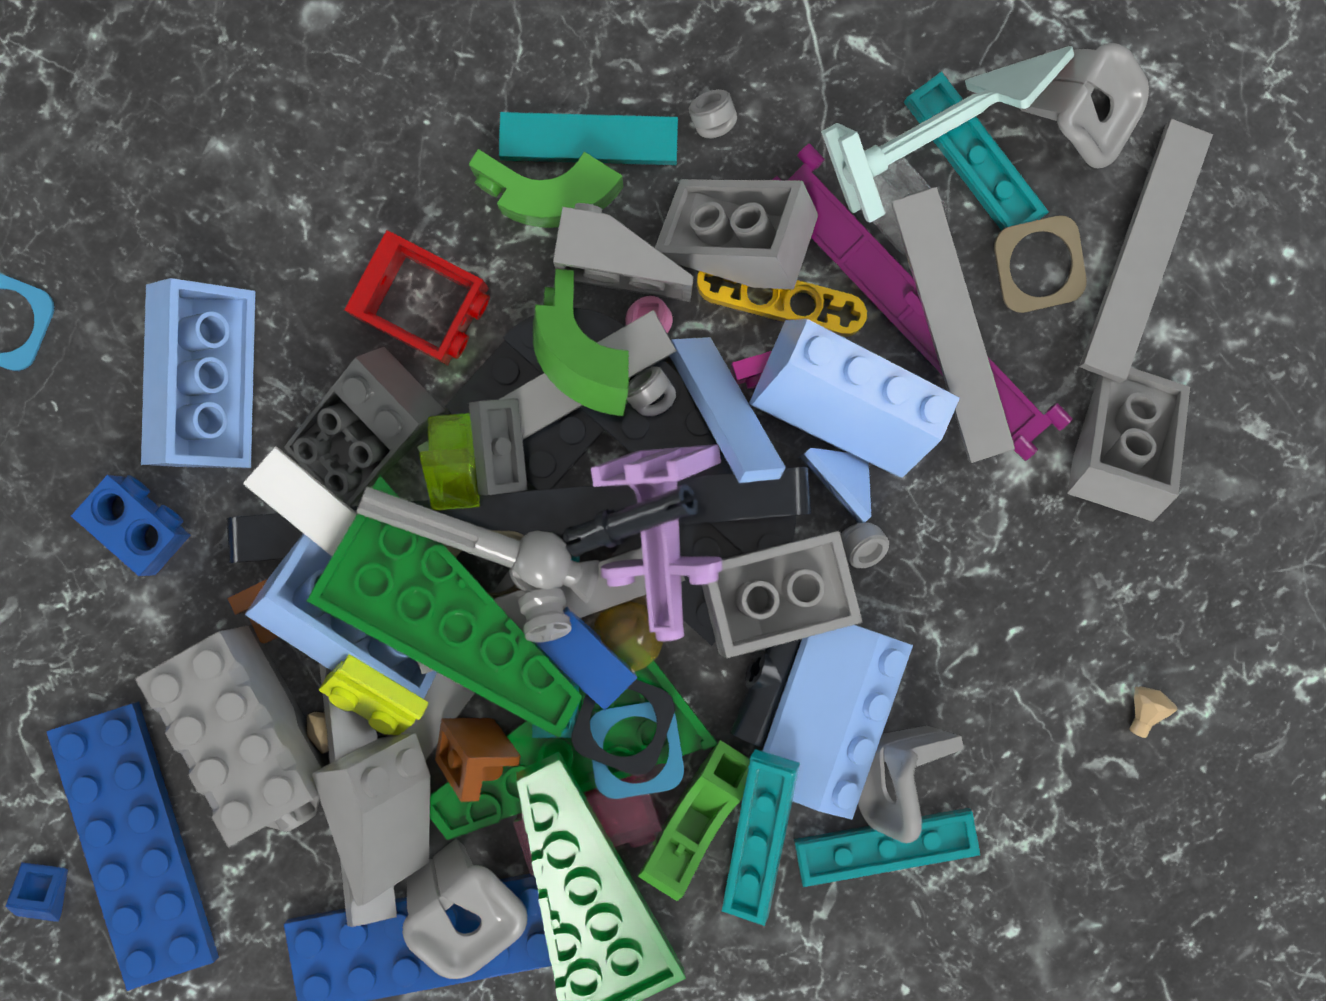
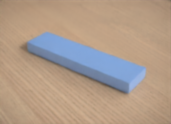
[670,337,786,483]

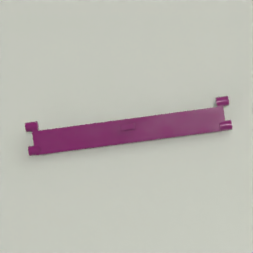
[772,143,1073,461]

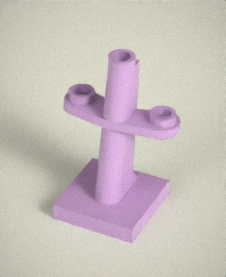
[591,444,722,641]

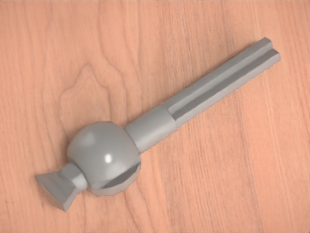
[357,486,599,603]

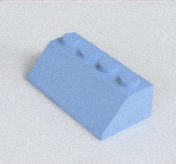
[141,278,255,468]
[749,319,960,478]
[245,533,437,699]
[763,625,913,819]

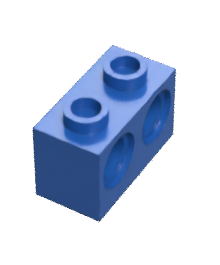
[71,475,191,576]

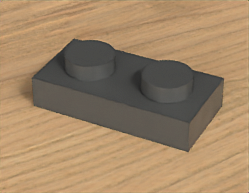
[469,398,527,496]

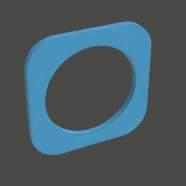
[0,274,54,371]
[590,702,684,799]

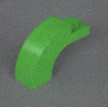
[469,149,624,228]
[533,269,629,416]
[638,740,750,901]

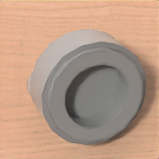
[688,89,737,139]
[627,366,676,416]
[841,523,889,568]

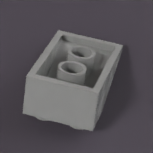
[655,179,818,290]
[553,203,694,302]
[1067,368,1190,522]
[701,531,862,658]
[311,732,430,906]

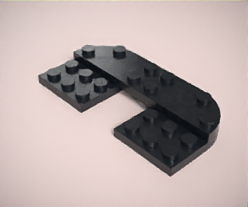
[445,308,796,646]

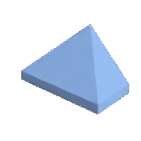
[800,448,871,523]

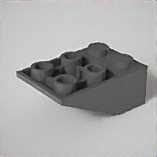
[284,347,446,507]

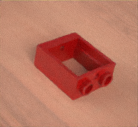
[344,230,490,366]

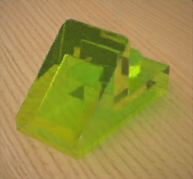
[420,413,480,510]

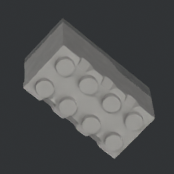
[135,625,330,847]

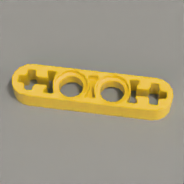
[697,271,867,337]

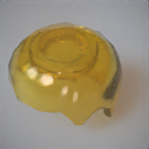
[593,601,664,671]

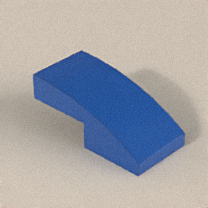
[535,607,638,710]

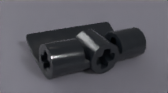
[730,639,802,748]

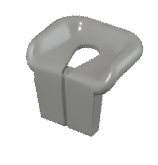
[1020,43,1149,168]
[858,726,964,843]
[402,838,528,979]

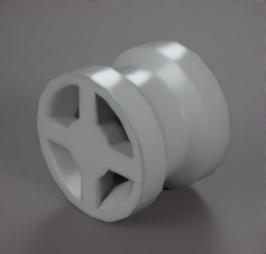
[519,588,572,642]

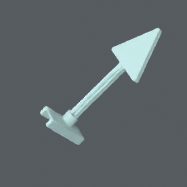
[821,46,1074,223]

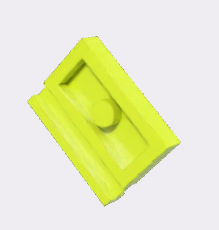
[318,654,429,735]

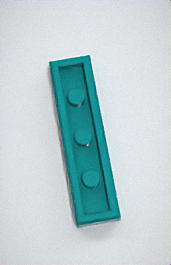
[904,71,1049,231]
[499,112,678,165]
[722,749,800,926]
[793,808,980,887]

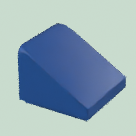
[5,862,68,922]

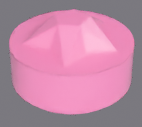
[625,296,673,333]

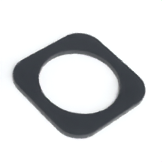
[571,679,675,775]

